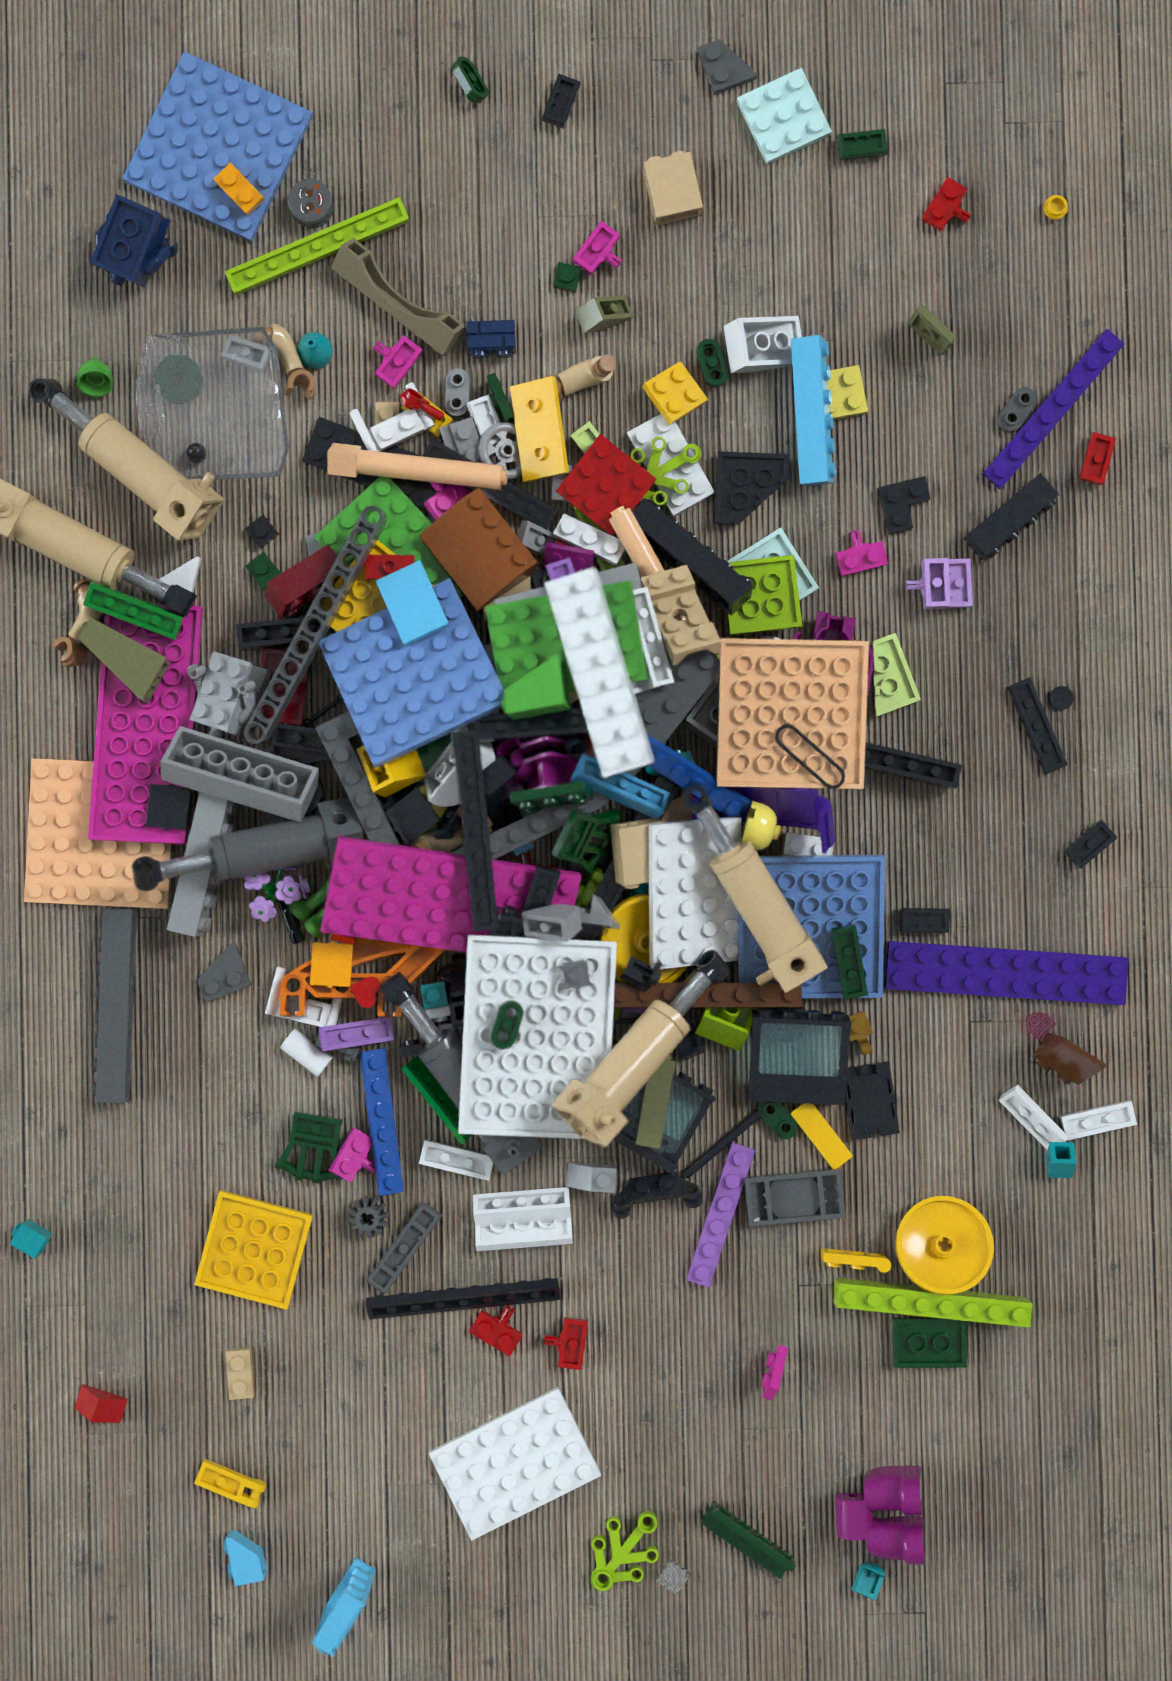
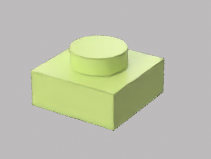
[570,421,600,455]

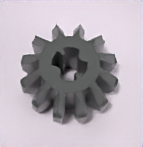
[348,1196,389,1238]

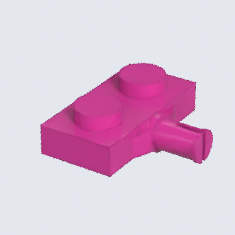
[573,221,623,275]
[373,335,423,390]
[424,482,471,521]
[835,529,888,576]
[329,1128,375,1183]
[761,1345,788,1401]

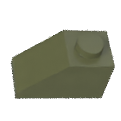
[575,295,634,333]

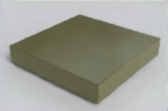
[908,303,957,355]

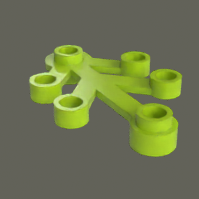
[630,436,702,506]
[591,1511,659,1591]

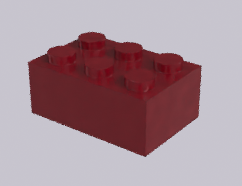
[265,544,341,619]

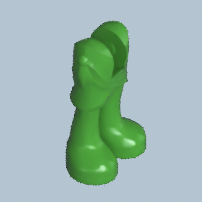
[289,874,331,938]

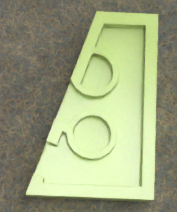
[872,633,921,717]

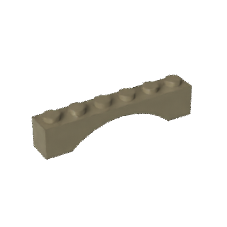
[331,238,466,356]

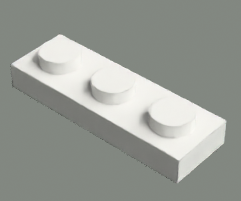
[553,514,626,567]
[999,1085,1068,1150]
[1059,1100,1137,1141]
[419,1139,493,1181]

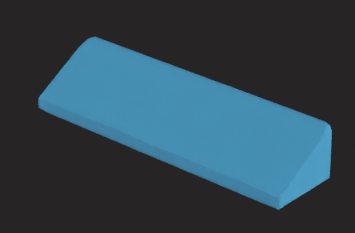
[571,754,669,819]

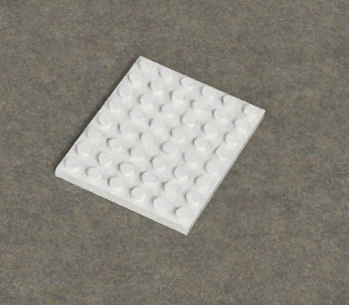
[458,935,617,1139]

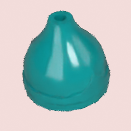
[297,332,333,369]

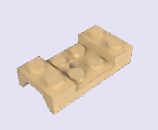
[641,565,721,666]

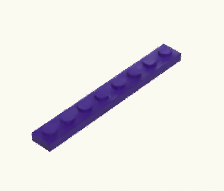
[982,329,1125,489]

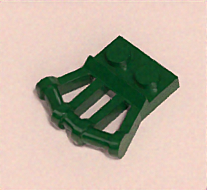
[551,809,620,875]
[275,1111,343,1184]

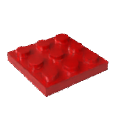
[555,434,657,536]

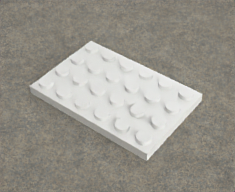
[649,817,741,969]
[429,1387,601,1541]

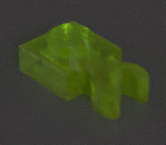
[575,868,604,909]

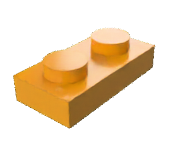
[213,162,265,216]

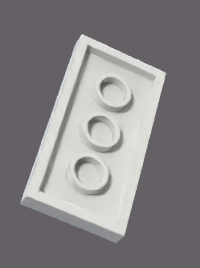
[627,414,715,517]

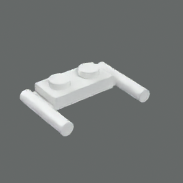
[349,382,435,452]
[265,967,346,1027]

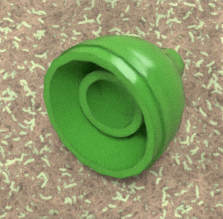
[76,357,114,397]

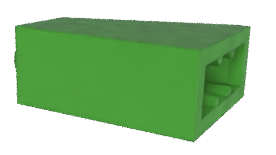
[502,655,571,720]

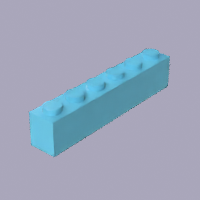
[791,335,837,486]

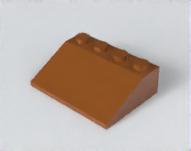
[419,488,537,612]

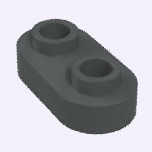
[997,387,1037,433]

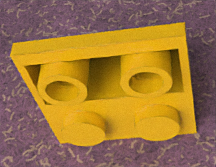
[356,745,427,798]

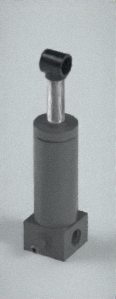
[132,797,363,891]
[379,971,543,1176]

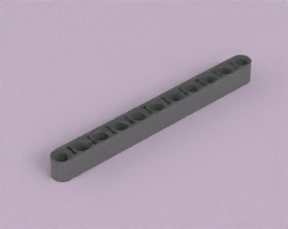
[244,505,387,744]

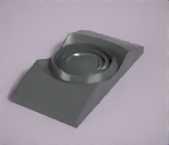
[744,1169,846,1227]

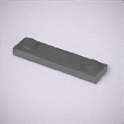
[366,1201,442,1294]

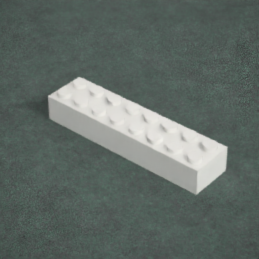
[545,568,655,777]

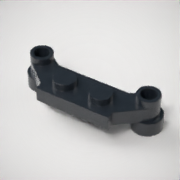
[612,1171,703,1219]

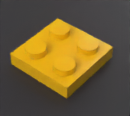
[642,361,708,426]

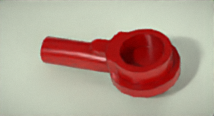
[400,388,444,421]

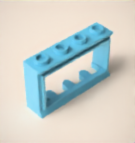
[312,1557,376,1657]

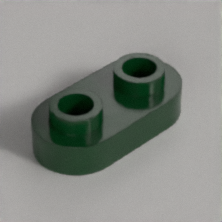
[452,56,489,103]
[697,339,728,388]
[491,1000,524,1050]
[757,1101,797,1139]

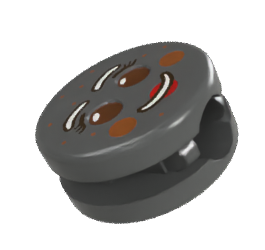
[288,179,334,228]

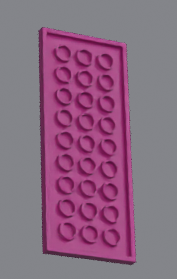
[88,604,203,845]
[321,836,581,952]

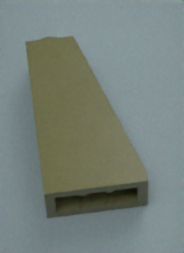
[78,617,171,704]
[636,1055,676,1149]

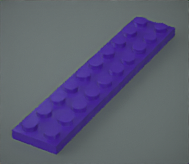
[885,941,1129,1005]

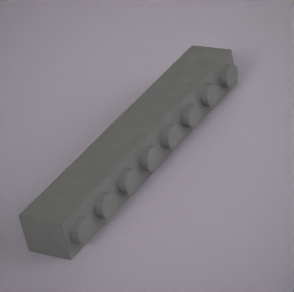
[92,908,137,1103]

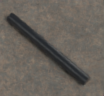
[682,1110,761,1179]

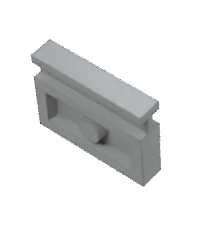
[439,417,481,463]

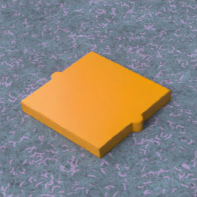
[310,941,353,989]

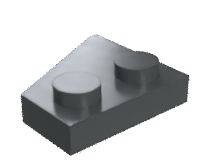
[697,39,757,95]
[197,942,252,1002]

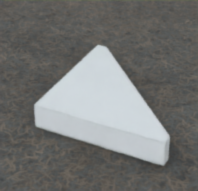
[159,556,201,593]

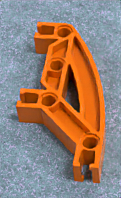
[280,938,461,1018]

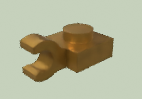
[849,1011,873,1055]

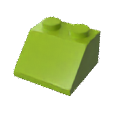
[695,1008,756,1051]

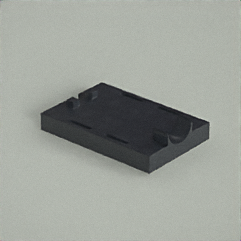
[845,1061,900,1140]

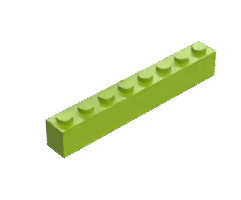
[833,1277,1033,1328]

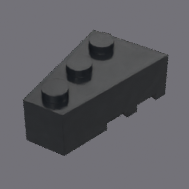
[269,723,331,765]

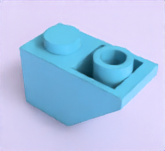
[223,1529,267,1586]

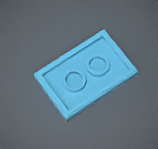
[376,560,450,647]

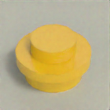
[1043,195,1068,220]

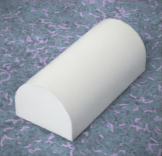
[280,1029,333,1077]

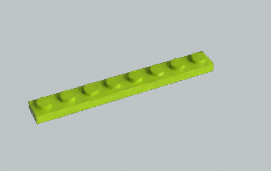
[224,197,410,296]

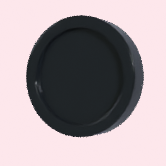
[1049,686,1074,710]

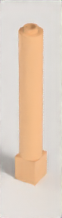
[328,443,508,490]
[608,506,718,657]

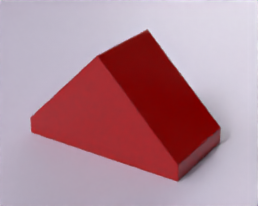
[74,1384,128,1423]

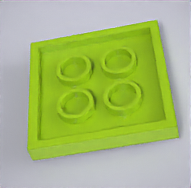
[727,555,802,636]

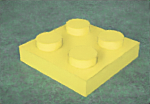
[827,365,868,420]

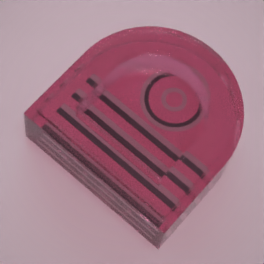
[1026,1012,1056,1041]

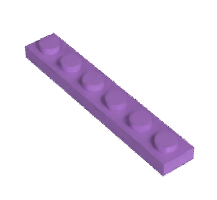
[686,1142,755,1287]

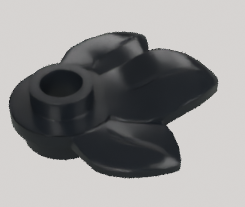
[437,954,467,998]

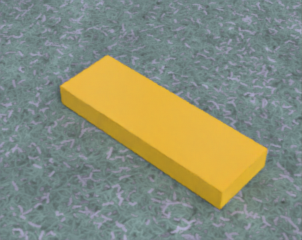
[789,1103,853,1169]

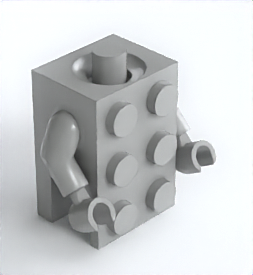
[187,651,272,739]

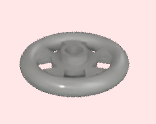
[478,422,522,480]

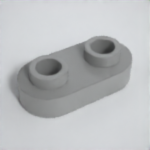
[445,368,470,418]

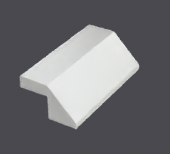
[631,587,674,694]
[473,1187,573,1251]

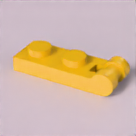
[821,1248,891,1273]
[194,1459,267,1508]

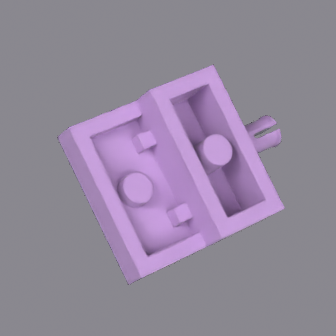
[906,558,973,609]

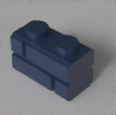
[466,320,516,359]

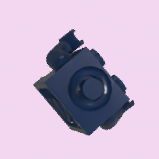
[90,194,178,288]

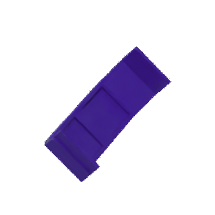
[692,787,835,854]

